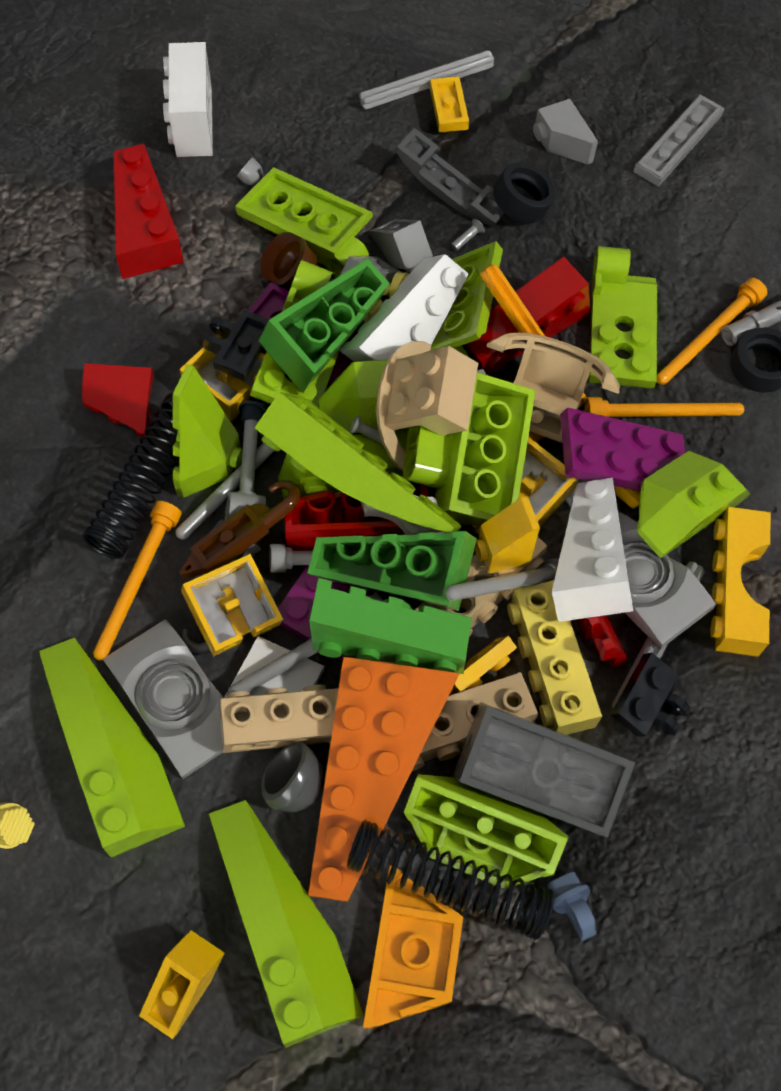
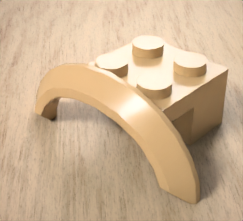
[486,333,620,443]
[376,341,478,471]

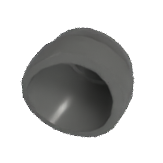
[261,742,325,812]

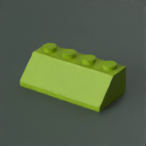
[435,372,536,526]

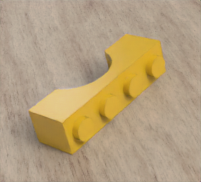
[710,507,771,657]

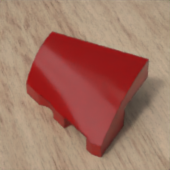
[82,363,154,437]
[576,615,627,669]

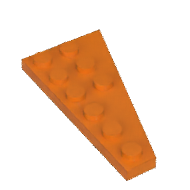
[308,657,460,902]

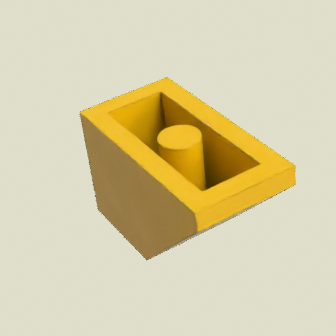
[475,496,540,574]
[139,930,225,1040]

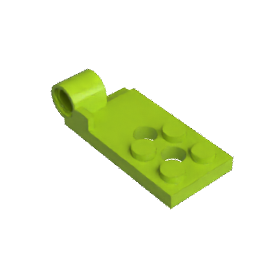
[235,167,373,278]
[431,241,503,357]
[588,246,657,389]
[250,260,340,408]

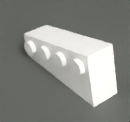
[339,254,468,362]
[552,477,633,622]

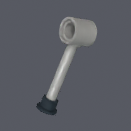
[225,401,266,521]

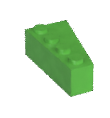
[259,259,390,393]
[307,531,477,611]
[309,578,472,674]

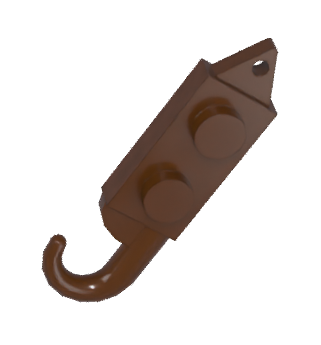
[179,480,300,579]

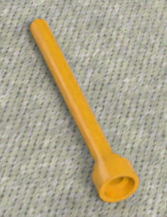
[657,277,768,385]
[584,397,745,417]
[93,501,182,661]

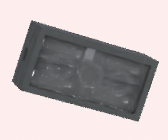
[453,702,635,838]

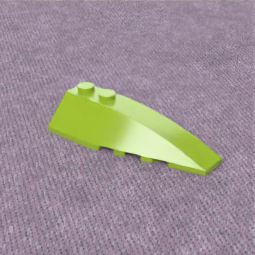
[255,392,461,533]
[39,637,185,858]
[209,800,364,1048]

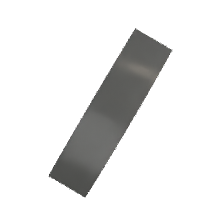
[395,128,504,226]

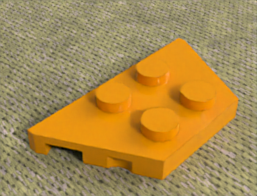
[363,866,463,1029]

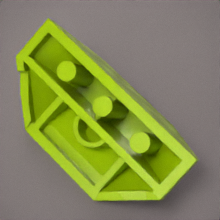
[318,359,408,433]
[637,451,750,558]
[404,774,568,889]

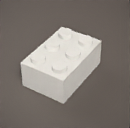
[163,42,213,157]

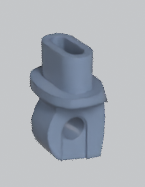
[547,872,596,941]

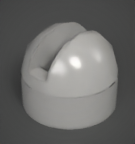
[237,157,264,185]

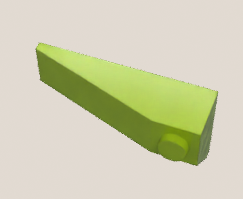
[173,364,243,498]

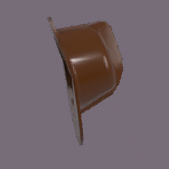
[260,233,317,287]

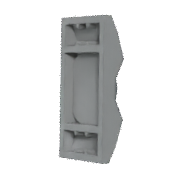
[618,511,716,649]
[103,619,223,779]

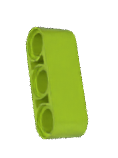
[403,425,453,489]

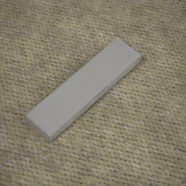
[633,94,725,187]

